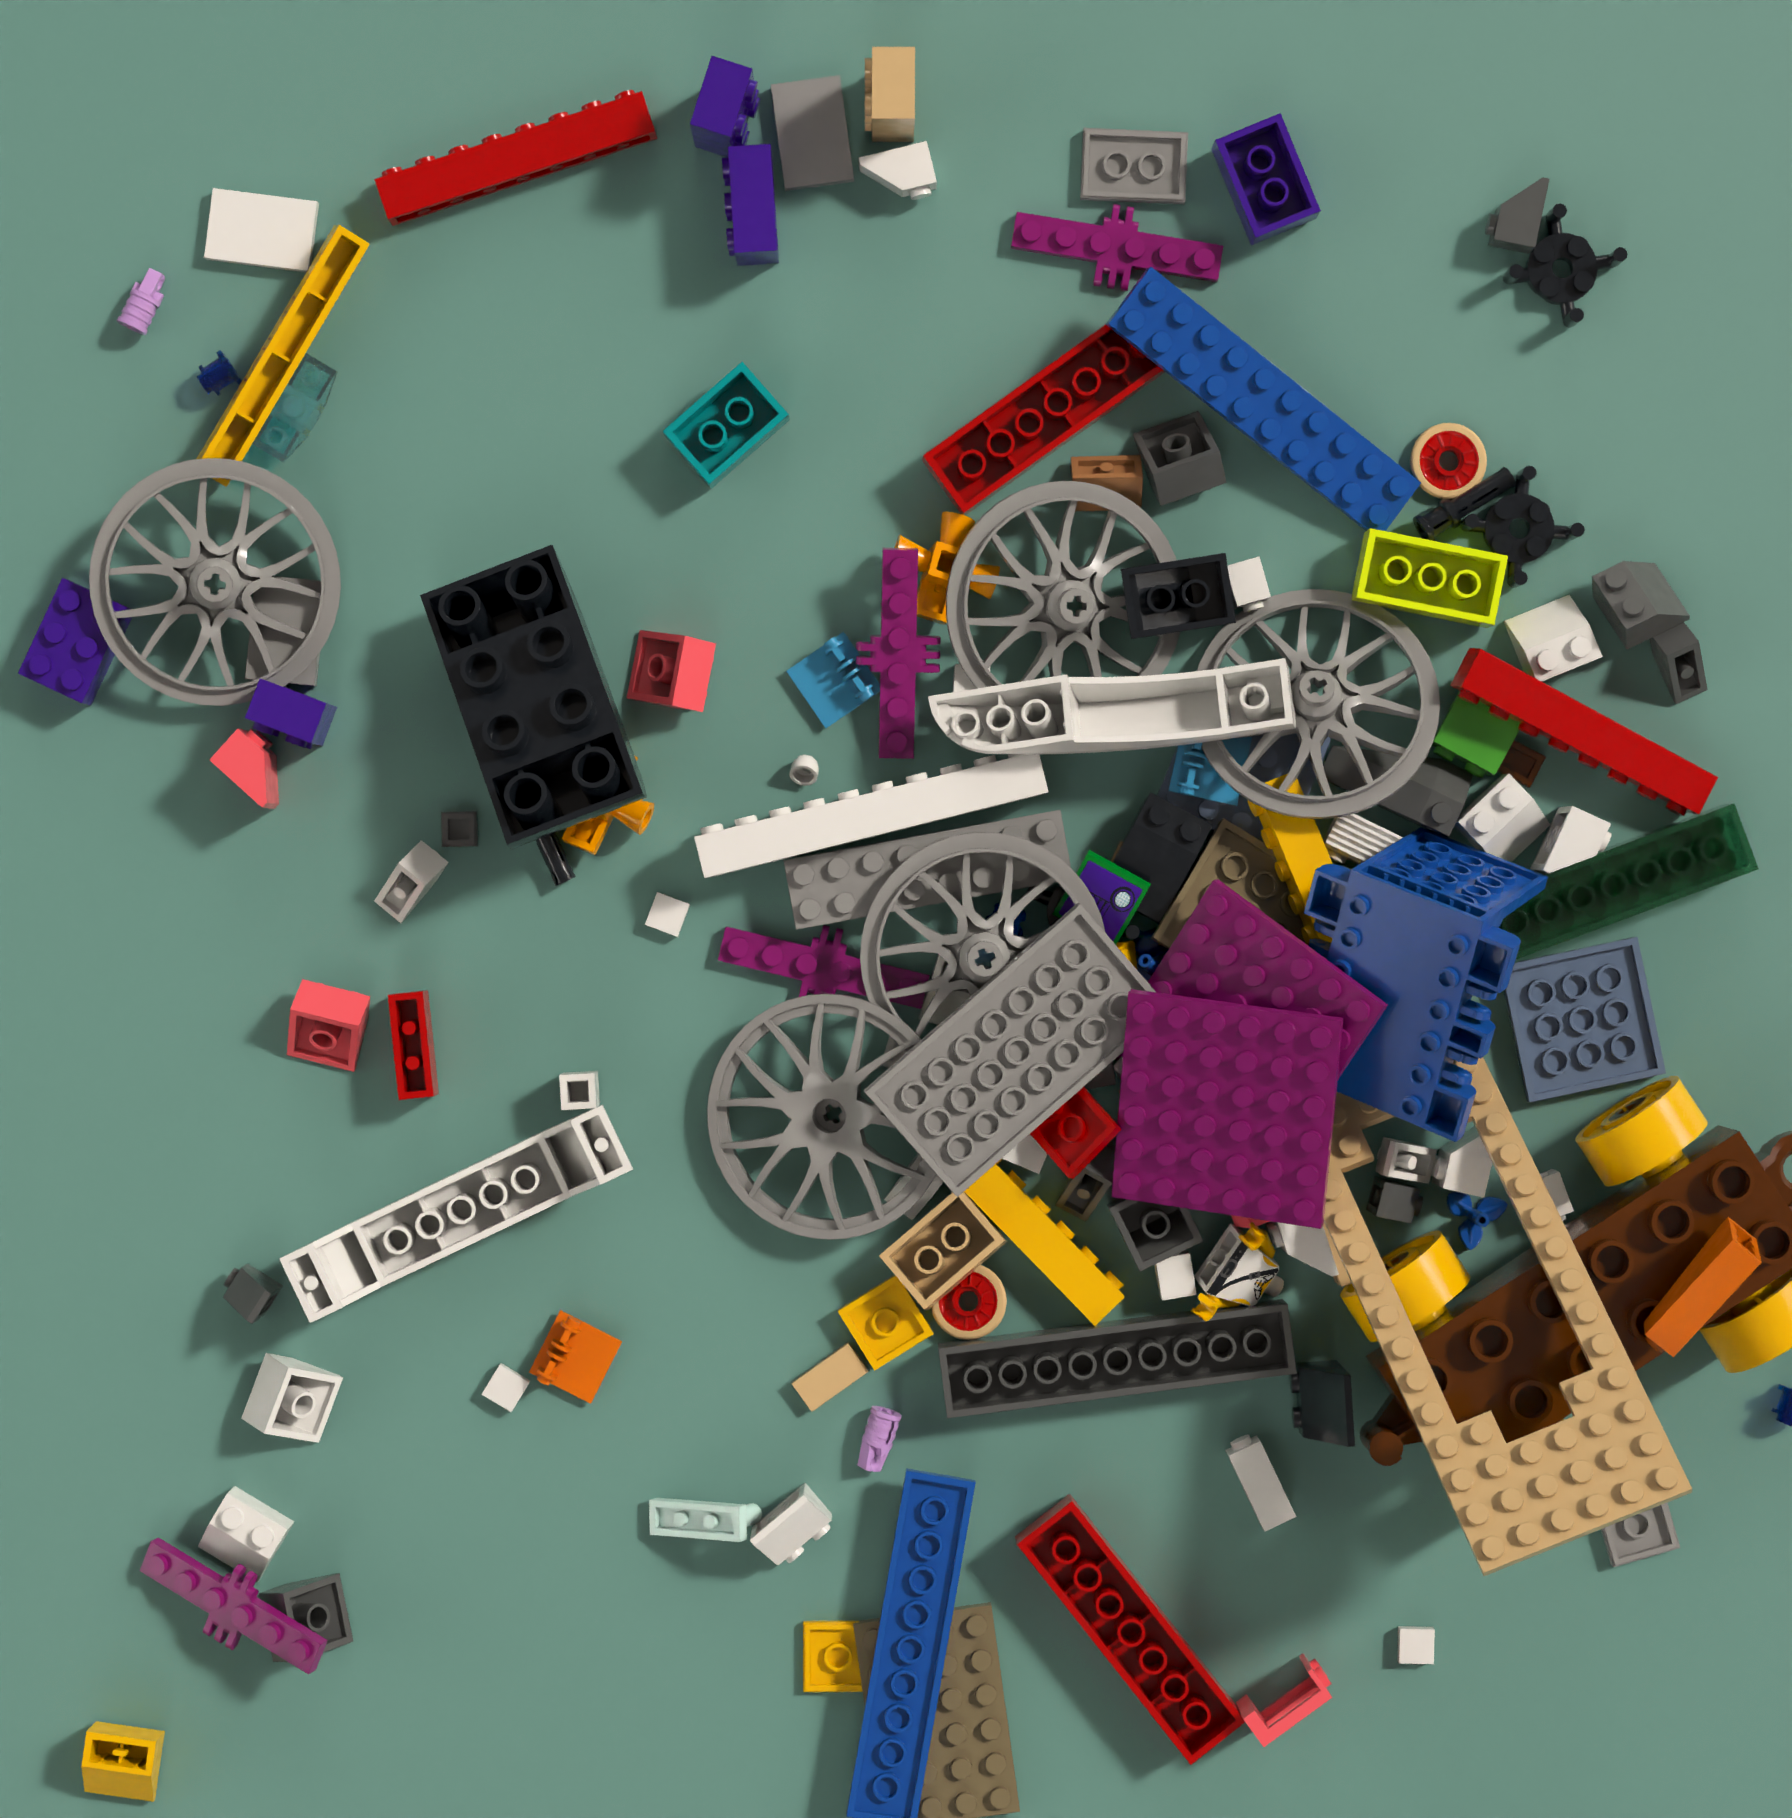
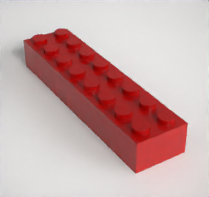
[922,324,1165,516]
[1015,1493,1245,1765]

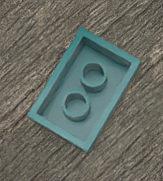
[663,362,790,489]

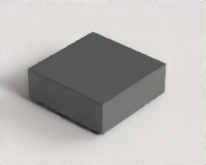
[441,811,478,847]

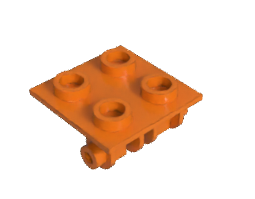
[529,1310,622,1404]

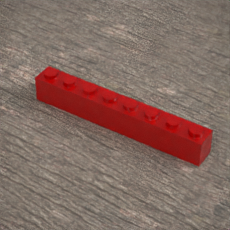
[374,90,657,226]
[1450,648,1718,817]

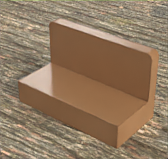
[1070,455,1143,511]

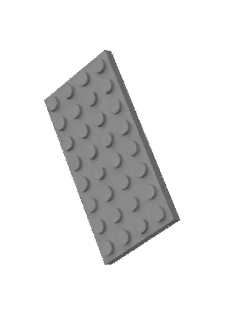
[864,903,1156,1197]

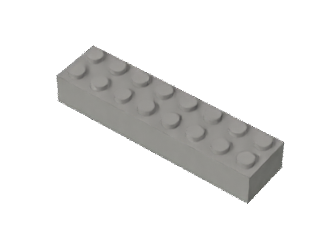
[783,810,1071,930]

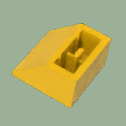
[81,1721,165,1802]

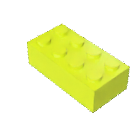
[1351,528,1508,628]

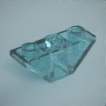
[253,353,338,463]

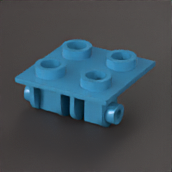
[786,632,880,728]
[1168,737,1252,806]

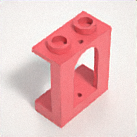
[1236,1653,1332,1747]

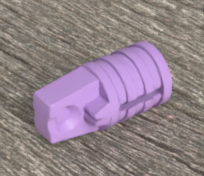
[117,268,165,335]
[858,1406,902,1472]

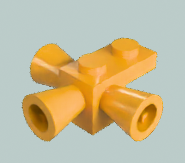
[894,511,1000,625]
[562,755,655,856]

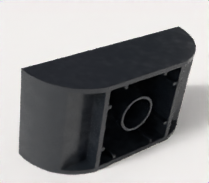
[420,545,647,849]

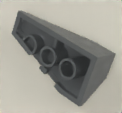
[1323,746,1473,837]

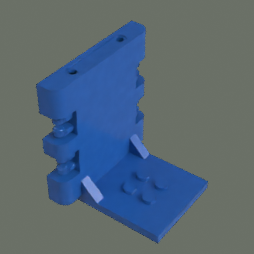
[1304,827,1548,1142]

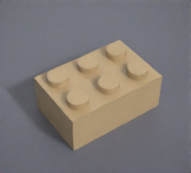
[865,47,915,142]
[879,1192,1007,1310]

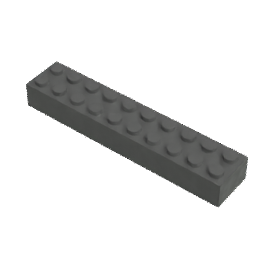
[938,1299,1297,1418]

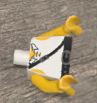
[1191,1222,1284,1321]

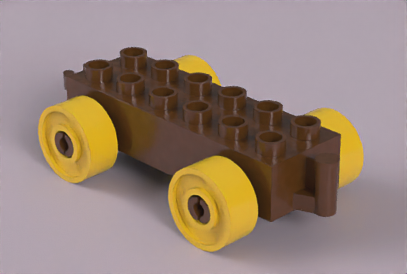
[1340,1076,1792,1466]

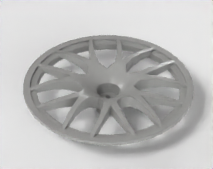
[89,458,341,706]
[946,481,1180,688]
[1197,589,1440,819]
[860,832,1106,1046]
[707,994,936,1240]

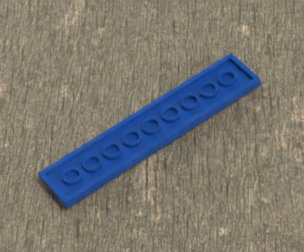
[1106,267,1421,531]
[846,1468,976,1818]

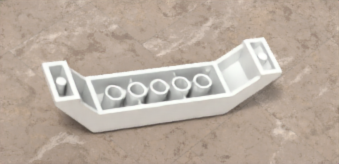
[280,1105,633,1323]

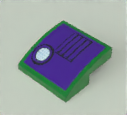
[1053,850,1151,945]

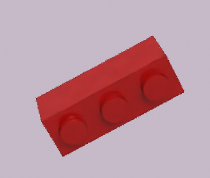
[388,990,439,1100]

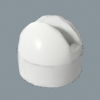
[790,754,819,786]

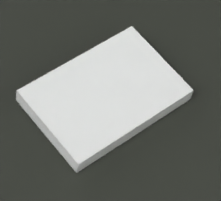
[204,188,319,272]

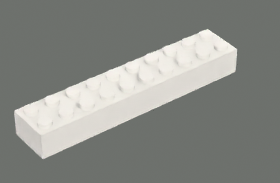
[694,754,1049,878]

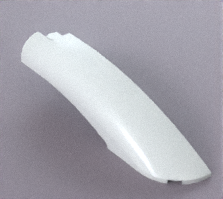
[928,658,1296,755]

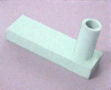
[649,1498,762,1542]

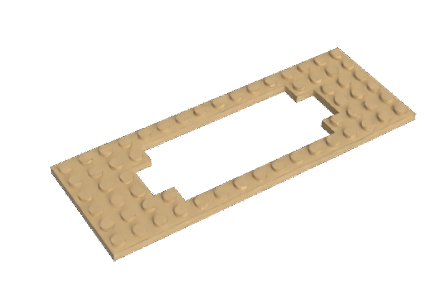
[1324,1057,1692,1577]

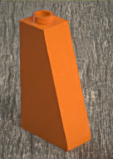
[1643,1217,1762,1358]

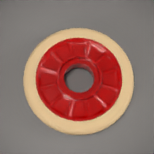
[1410,423,1487,499]
[931,1265,1007,1340]

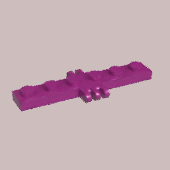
[1011,204,1224,291]
[856,548,941,759]
[718,925,930,1009]
[140,1538,328,1674]

